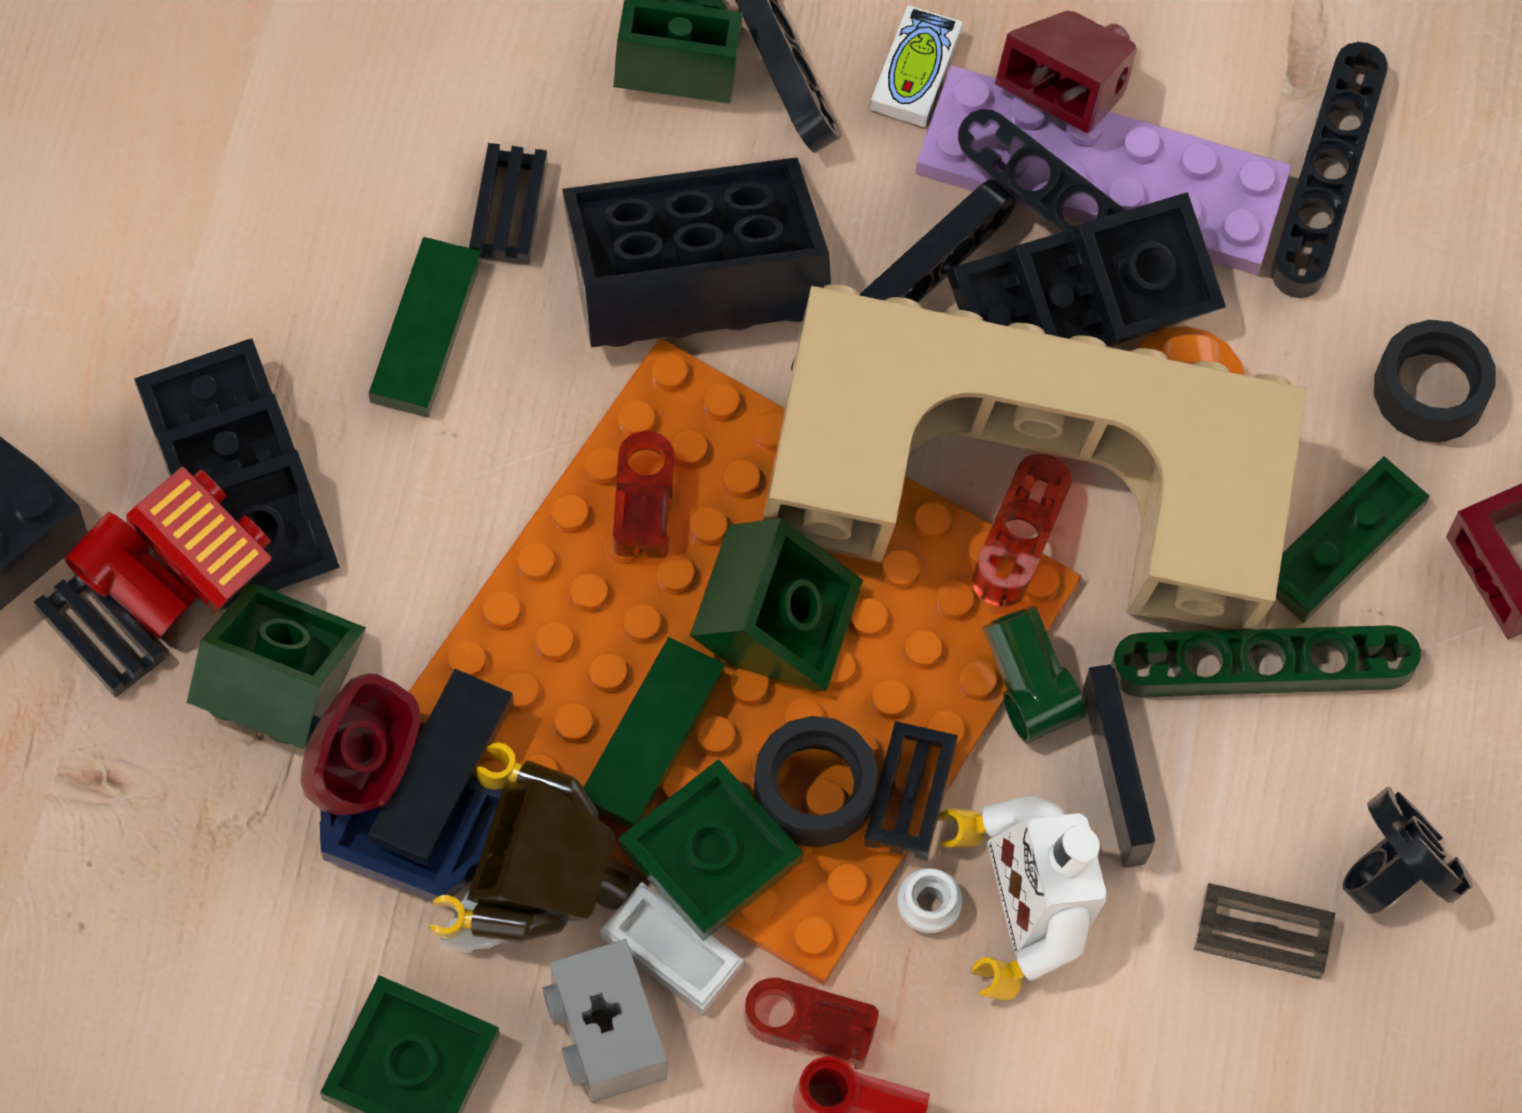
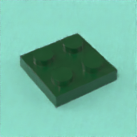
[619,759,804,941]
[320,975,500,1113]

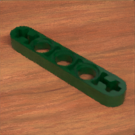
[1111,625,1421,697]

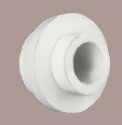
[897,868,963,933]

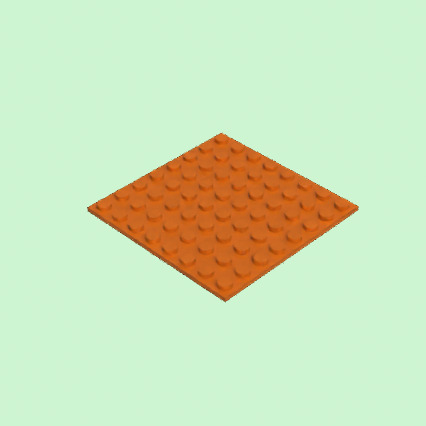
[408,338,1082,986]

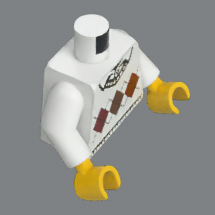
[938,796,1107,1001]

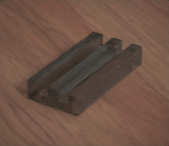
[1193,883,1335,980]

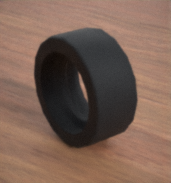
[1374,319,1496,442]
[753,716,878,847]

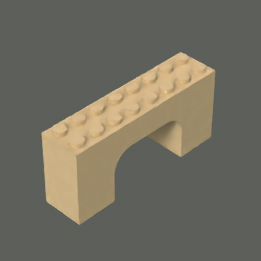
[762,284,1308,631]

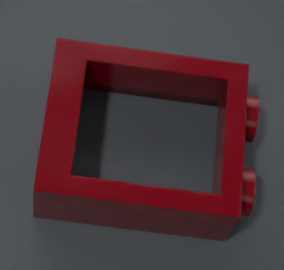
[1446,483,1522,640]

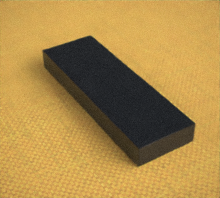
[1082,664,1156,868]
[368,669,514,867]

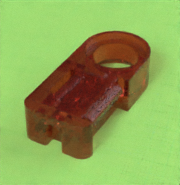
[613,431,674,558]
[744,977,879,1069]

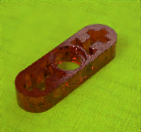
[972,454,1072,607]

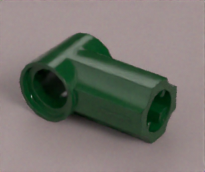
[982,606,1086,744]

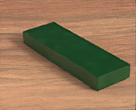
[369,237,482,417]
[1276,456,1430,623]
[583,637,725,829]

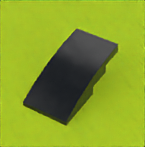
[946,192,1226,347]
[134,338,340,610]

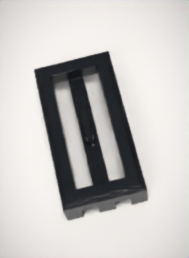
[469,143,548,264]
[34,573,165,698]
[865,721,958,861]

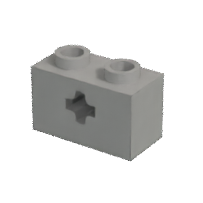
[542,939,667,1103]

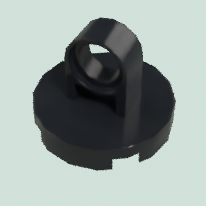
[1342,786,1473,914]

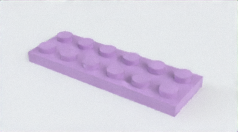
[915,65,1292,276]

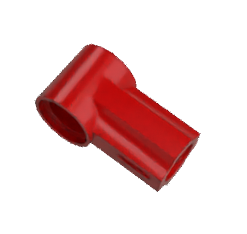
[64,512,197,639]
[793,1056,930,1113]

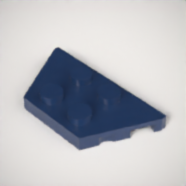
[316,718,503,902]

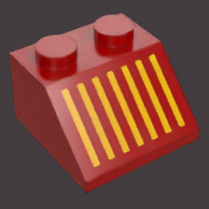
[126,466,272,614]

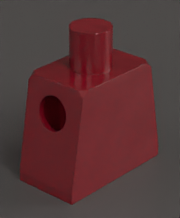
[995,11,1137,133]

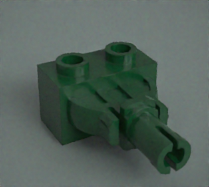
[613,0,743,104]

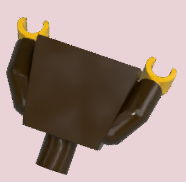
[428,742,631,942]

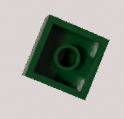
[690,518,863,692]
[186,582,366,749]

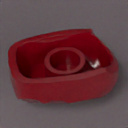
[300,674,420,816]

